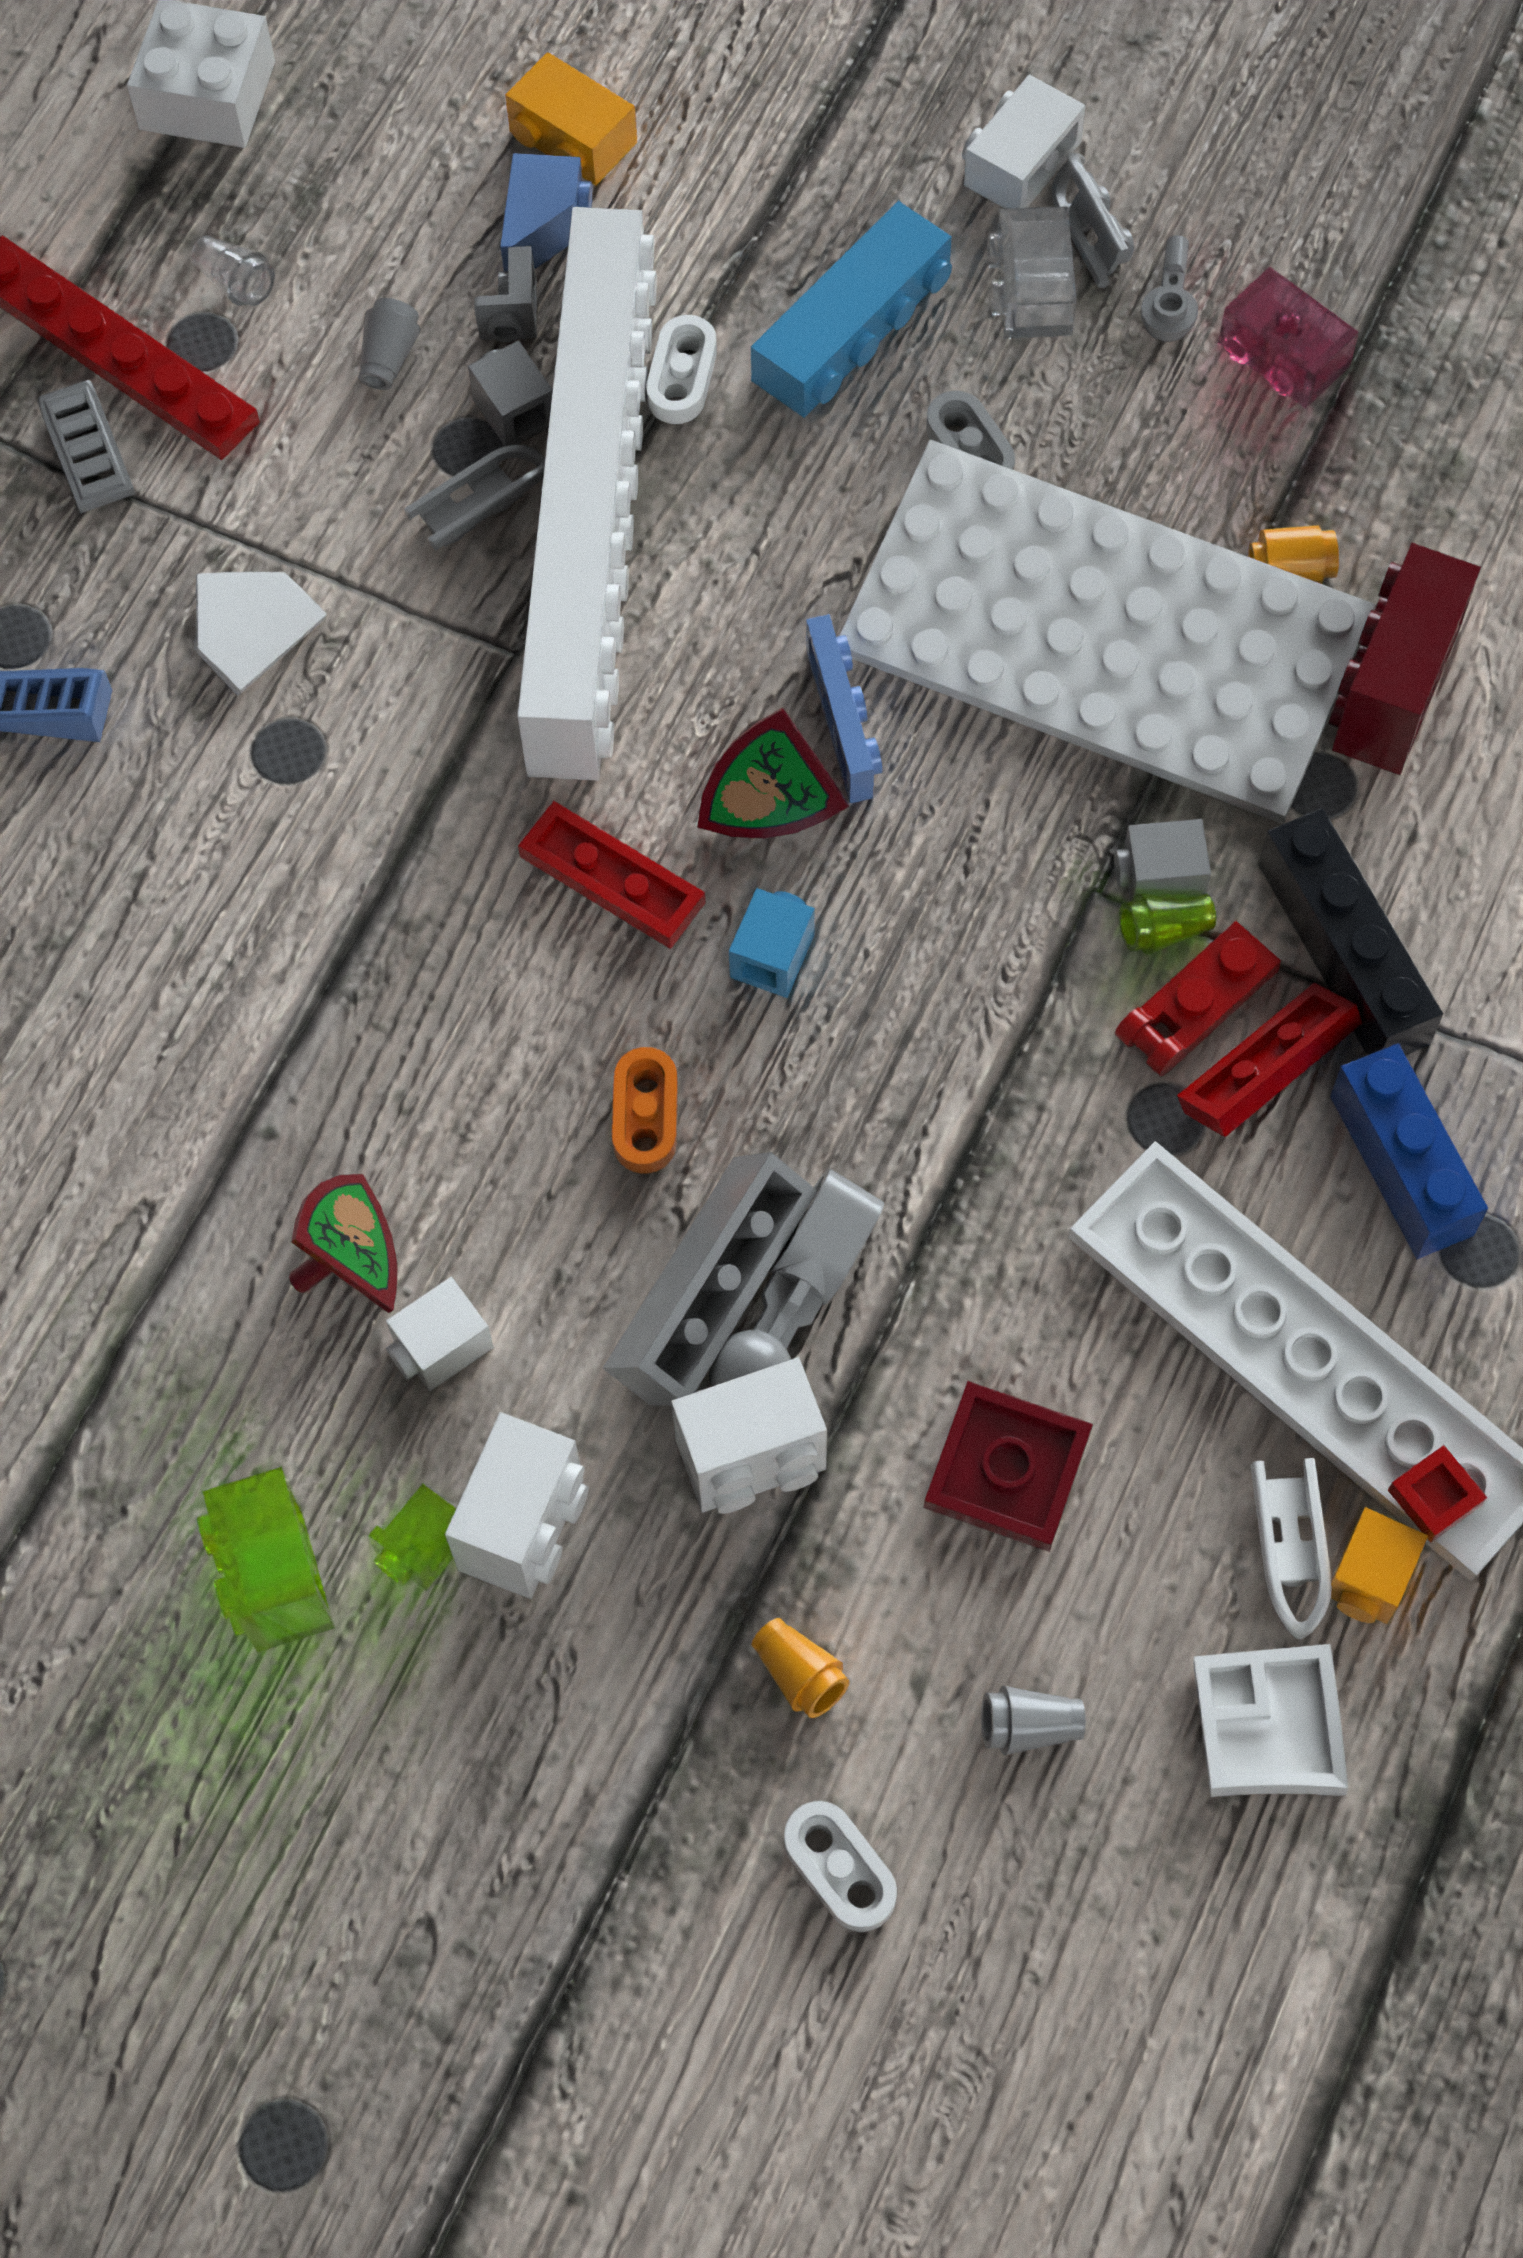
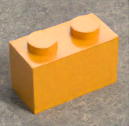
[505,52,637,186]

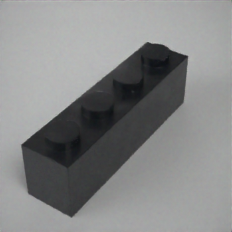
[1258,808,1443,1056]

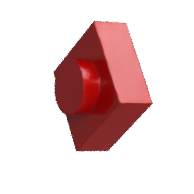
[1388,1445,1488,1543]

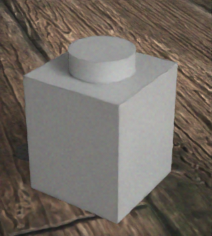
[468,341,553,446]
[1114,819,1211,909]

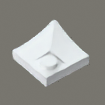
[1193,1644,1348,1797]

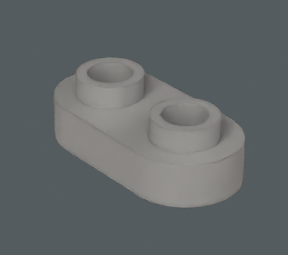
[926,391,1015,470]

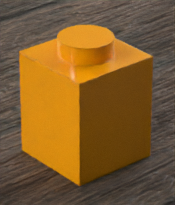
[1331,1507,1428,1624]

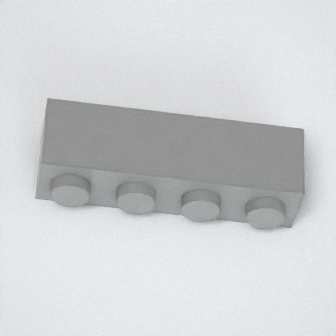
[603,1152,818,1406]

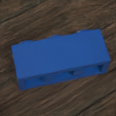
[1330,1043,1488,1260]

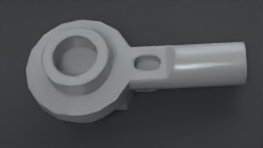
[1140,235,1198,342]

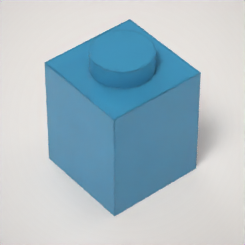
[729,888,815,998]

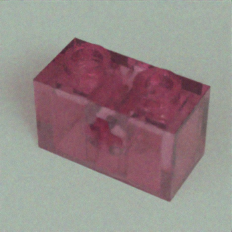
[1218,267,1359,409]

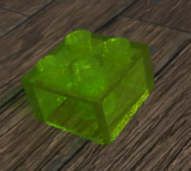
[197,1467,335,1653]

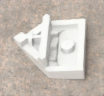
[194,572,327,696]

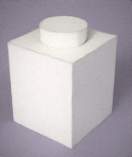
[386,1276,494,1392]

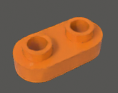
[612,1047,678,1174]

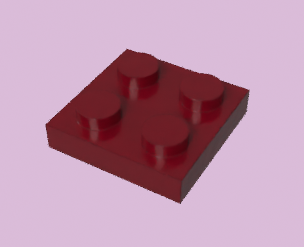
[923,1381,1093,1552]

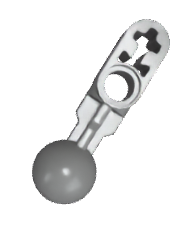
[709,1168,884,1387]

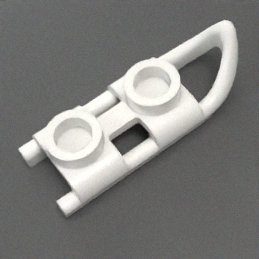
[1250,1458,1332,1639]

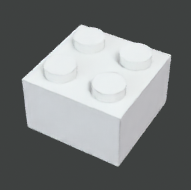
[127,0,275,148]
[671,1357,827,1513]
[445,1412,589,1599]

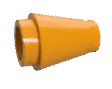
[751,1618,850,1718]

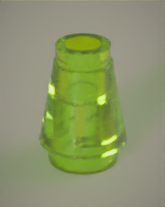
[1119,893,1217,955]

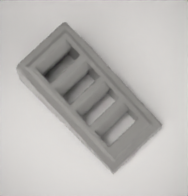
[37,380,135,514]

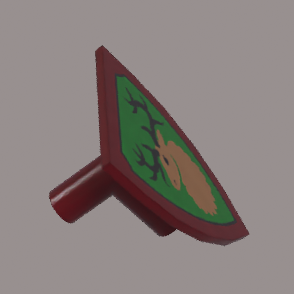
[697,707,849,839]
[289,1174,398,1313]

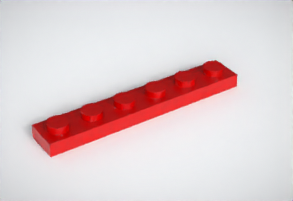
[0,235,260,461]

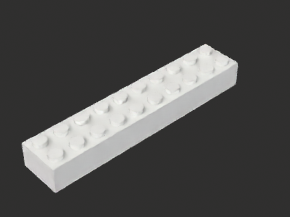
[518,207,657,781]

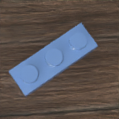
[806,614,882,804]

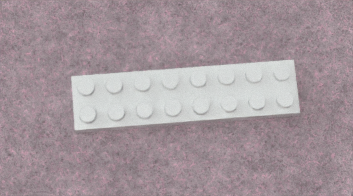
[1068,1141,1523,1582]

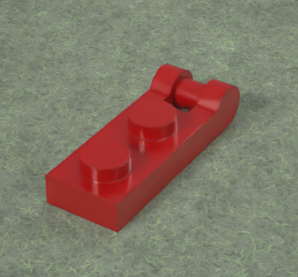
[1114,921,1281,1077]

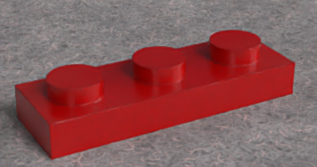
[518,800,706,949]
[1177,983,1363,1137]

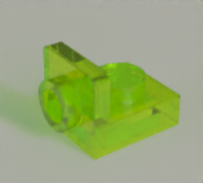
[368,1483,457,1591]

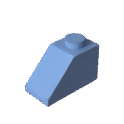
[500,153,592,271]

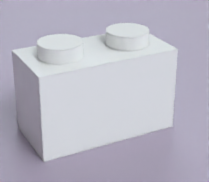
[962,74,1086,217]

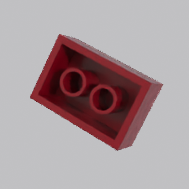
[1328,542,1481,776]

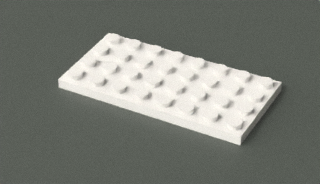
[840,439,1375,824]

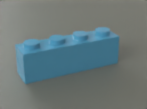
[751,200,952,418]

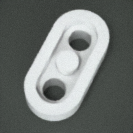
[646,315,717,424]
[784,1801,897,1932]

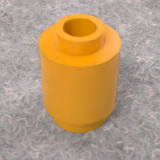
[1248,525,1339,584]

